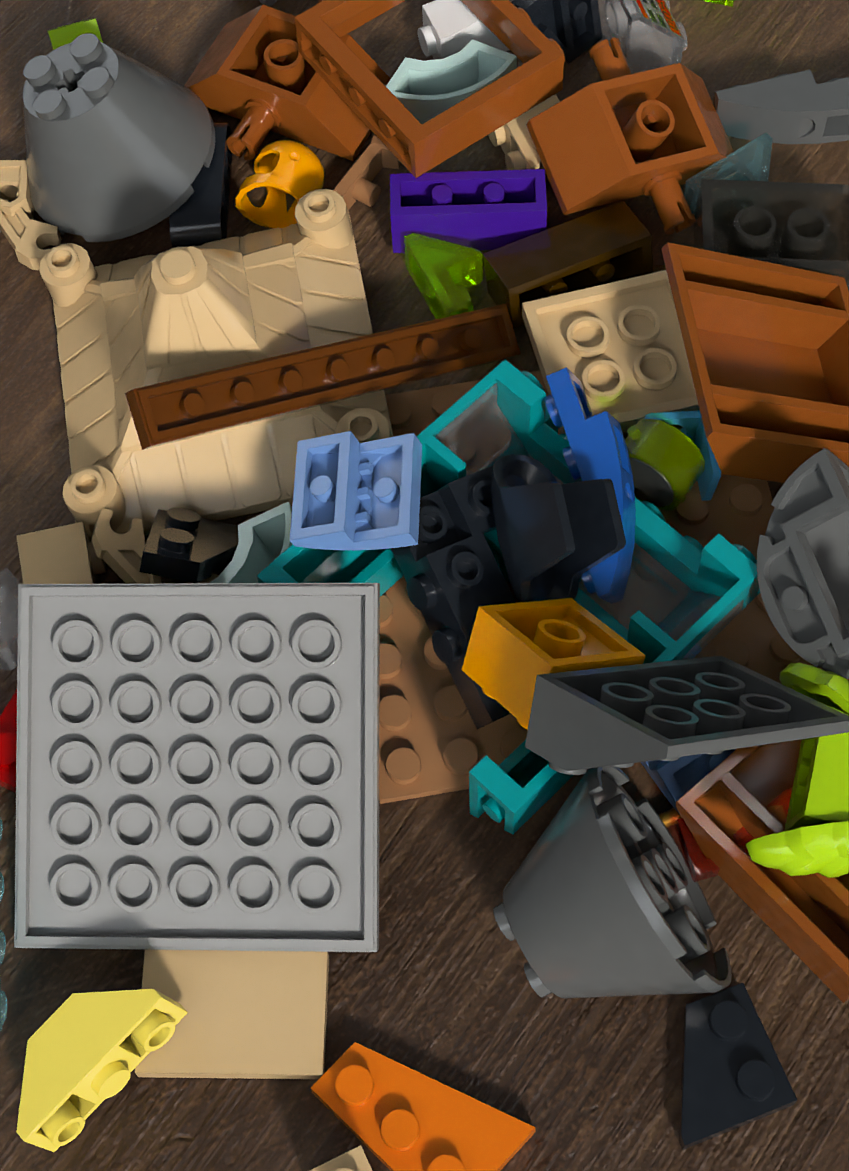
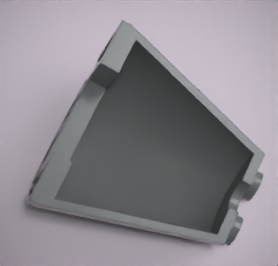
[757,448,849,679]

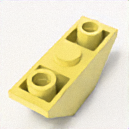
[16,989,188,1152]

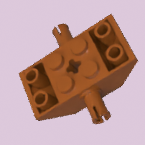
[184,0,391,161]
[526,37,740,235]

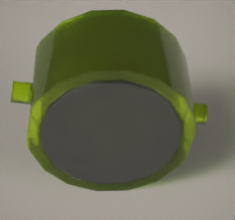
[625,419,705,510]

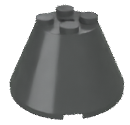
[23,33,216,242]
[493,766,732,999]

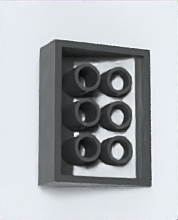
[525,656,849,775]

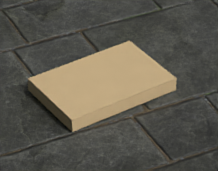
[135,949,329,1079]

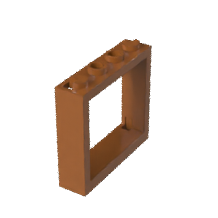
[294,0,565,178]

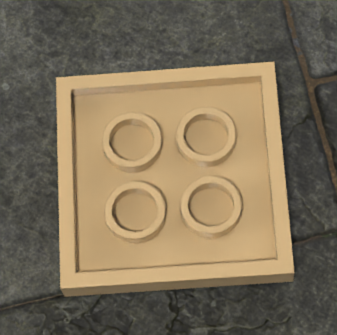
[522,270,700,434]

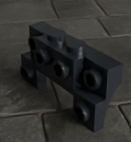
[391,465,516,730]

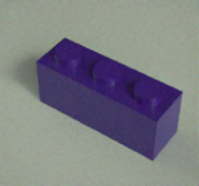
[390,169,547,253]

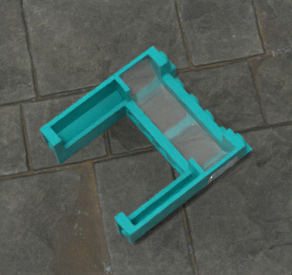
[256,360,760,834]

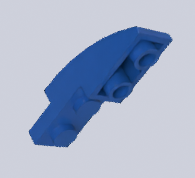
[545,367,636,604]

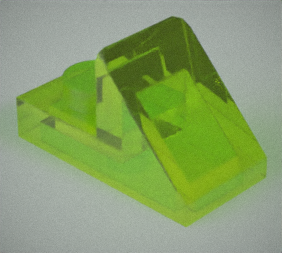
[404,233,483,319]

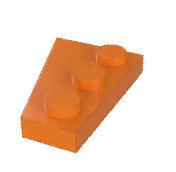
[311,1042,536,1171]

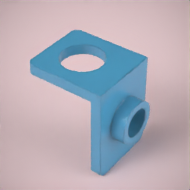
[641,410,721,501]

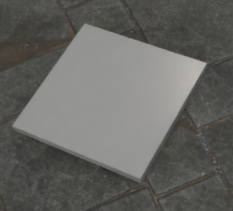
[14,583,380,952]

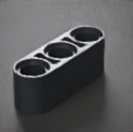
[169,123,232,248]

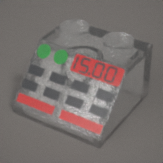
[598,0,688,74]

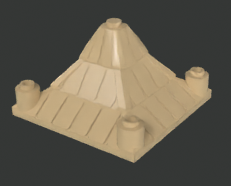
[39,189,394,541]

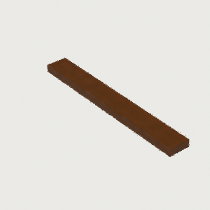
[125,304,521,450]

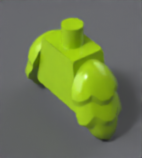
[746,663,849,878]

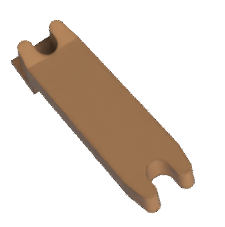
[333,135,400,210]

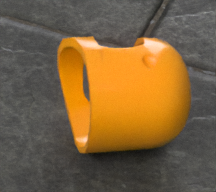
[235,140,324,228]

